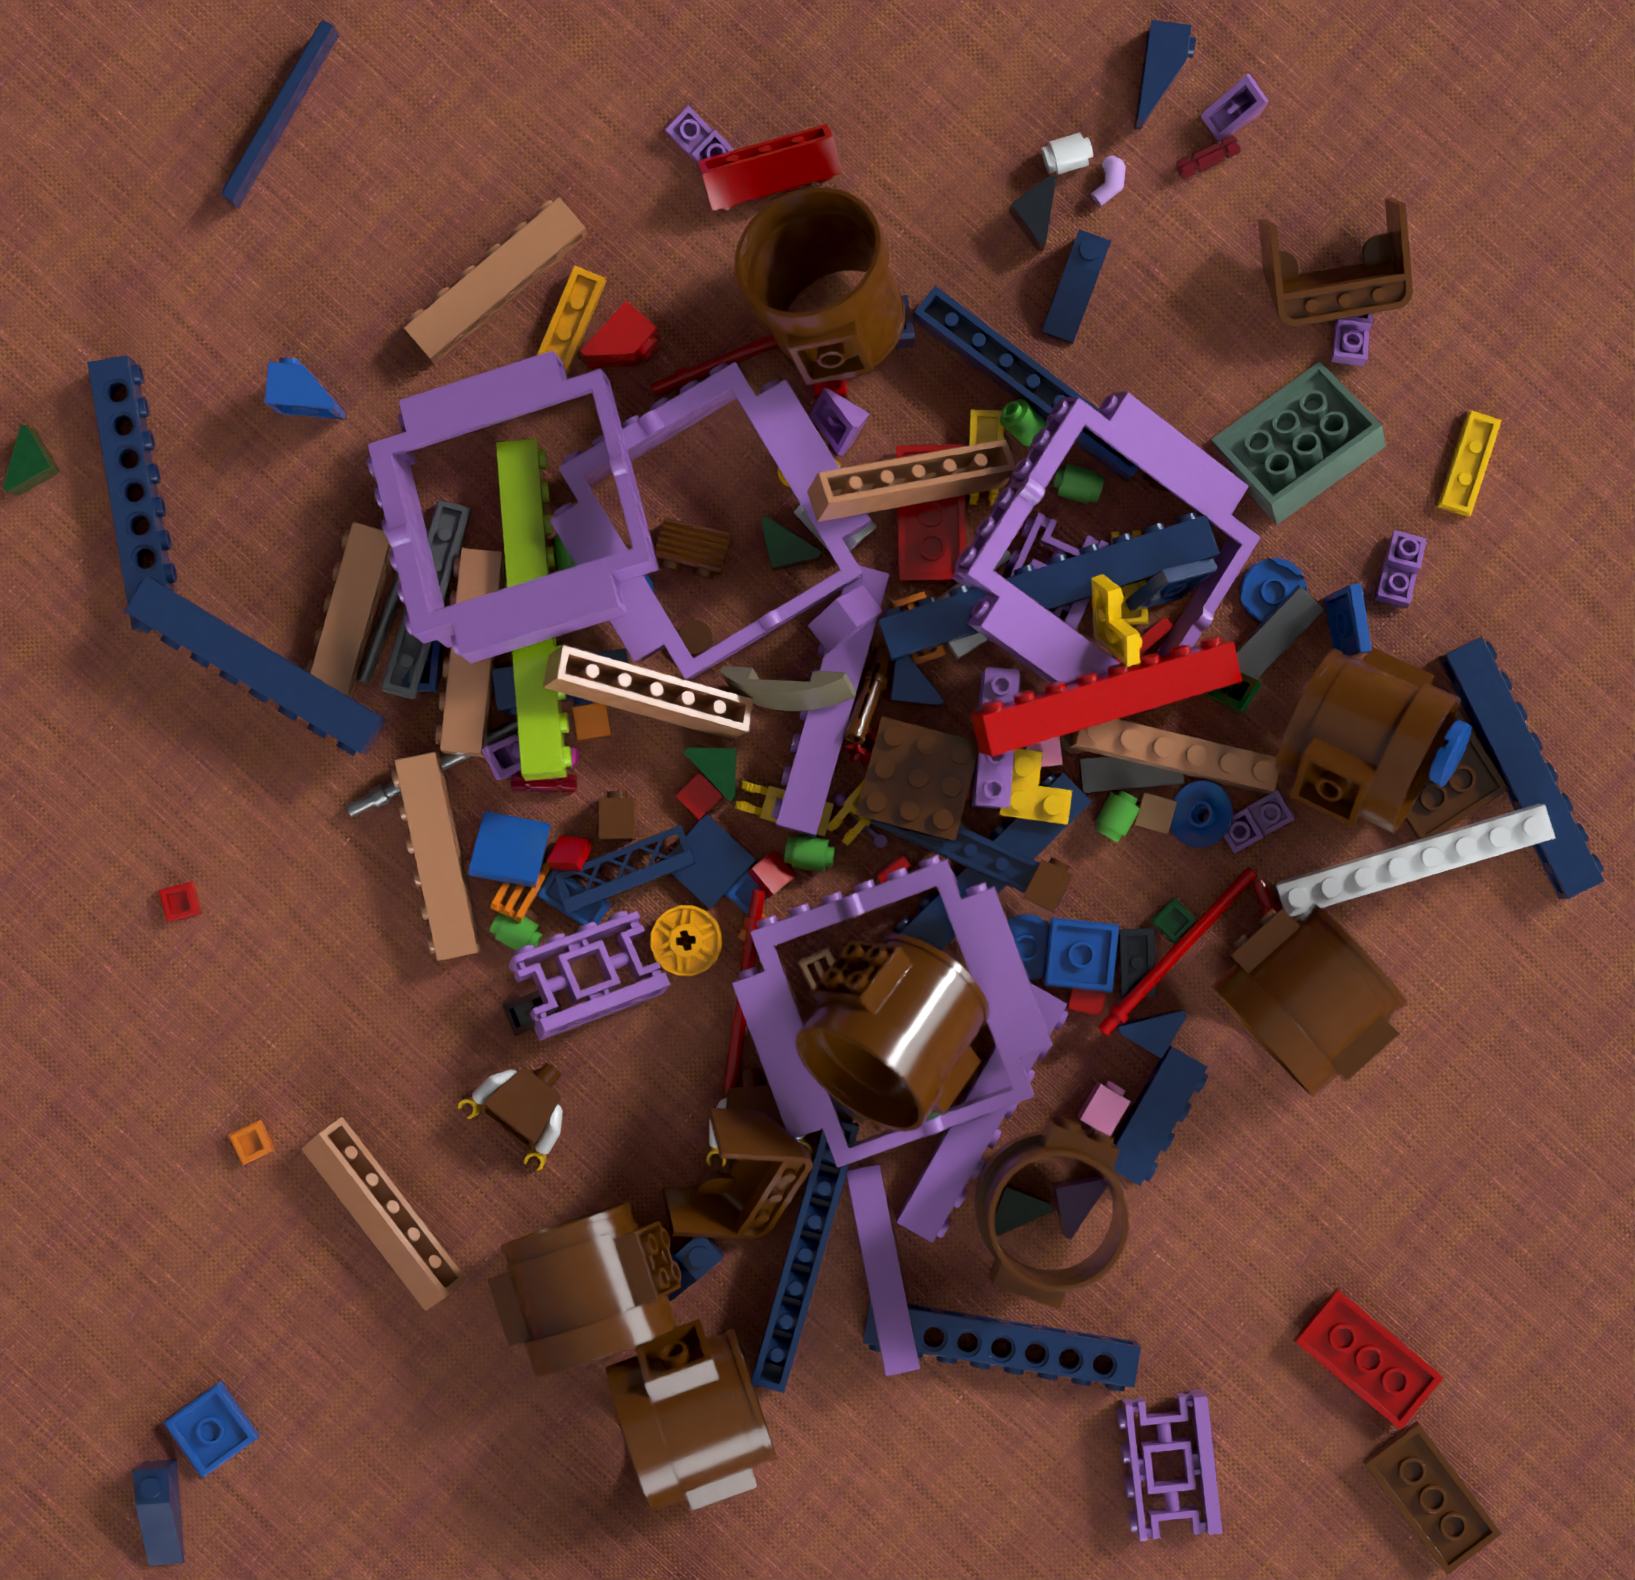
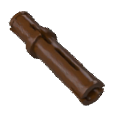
[843,647,892,744]

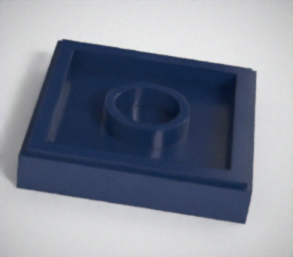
[1125,557,1218,612]
[664,814,756,909]

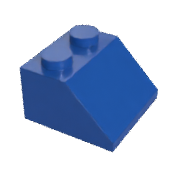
[265,357,346,420]

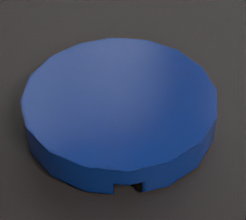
[1239,558,1308,623]
[1429,720,1472,787]
[1007,914,1050,981]

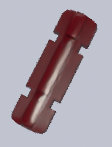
[1176,135,1241,179]
[511,773,578,793]

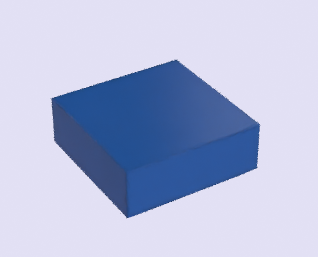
[725,869,767,915]

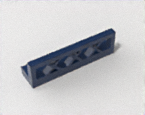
[554,825,696,913]

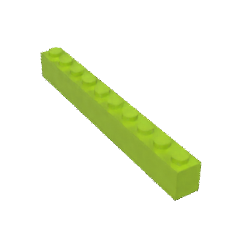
[496,438,572,781]

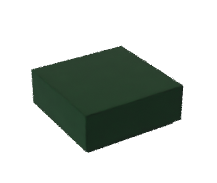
[1150,897,1197,945]

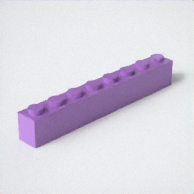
[771,565,889,838]
[896,983,1068,1243]

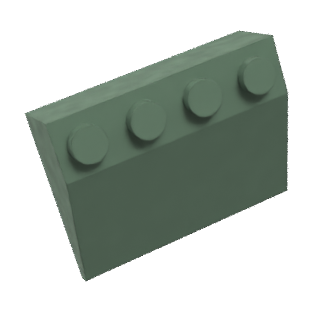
[1211,361,1386,525]

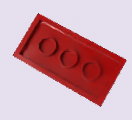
[896,444,966,582]
[1293,1288,1444,1430]

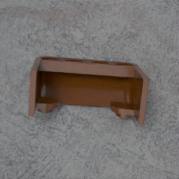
[1258,197,1413,326]
[661,1108,813,1239]

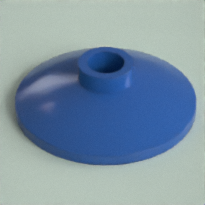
[1171,781,1233,848]

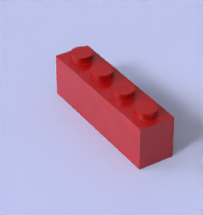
[698,124,842,211]

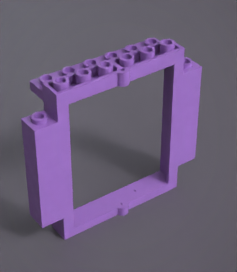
[367,350,659,663]
[550,362,871,681]
[952,392,1261,709]
[732,855,1053,1168]

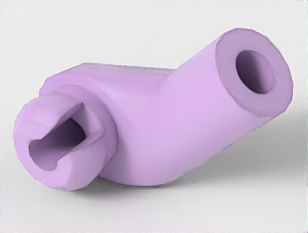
[1090,155,1126,207]

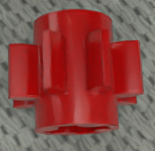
[842,727,879,766]

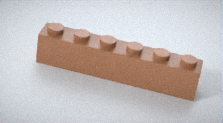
[404,197,588,365]
[807,439,1016,522]
[298,522,393,721]
[435,548,505,758]
[543,645,753,740]
[1070,719,1279,794]
[391,751,481,961]
[301,1117,467,1311]

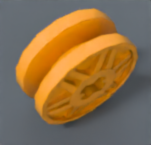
[651,905,723,976]

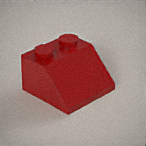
[580,301,661,368]

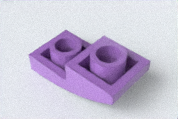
[663,105,734,164]
[1331,313,1373,366]
[1374,530,1427,609]
[1224,788,1296,853]

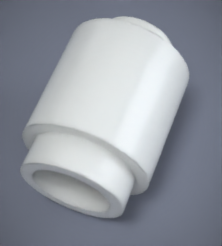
[1041,132,1093,175]

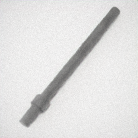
[346,718,518,817]

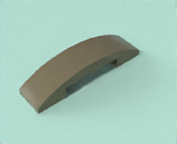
[720,666,856,711]

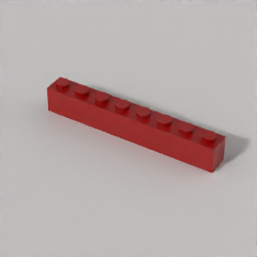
[971,636,1242,756]

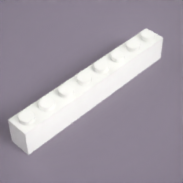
[1275,804,1555,917]

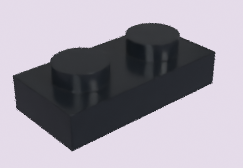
[1119,928,1156,997]

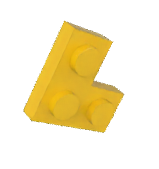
[1091,574,1142,667]
[999,749,1072,825]

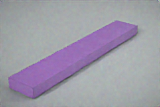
[846,1165,920,1376]

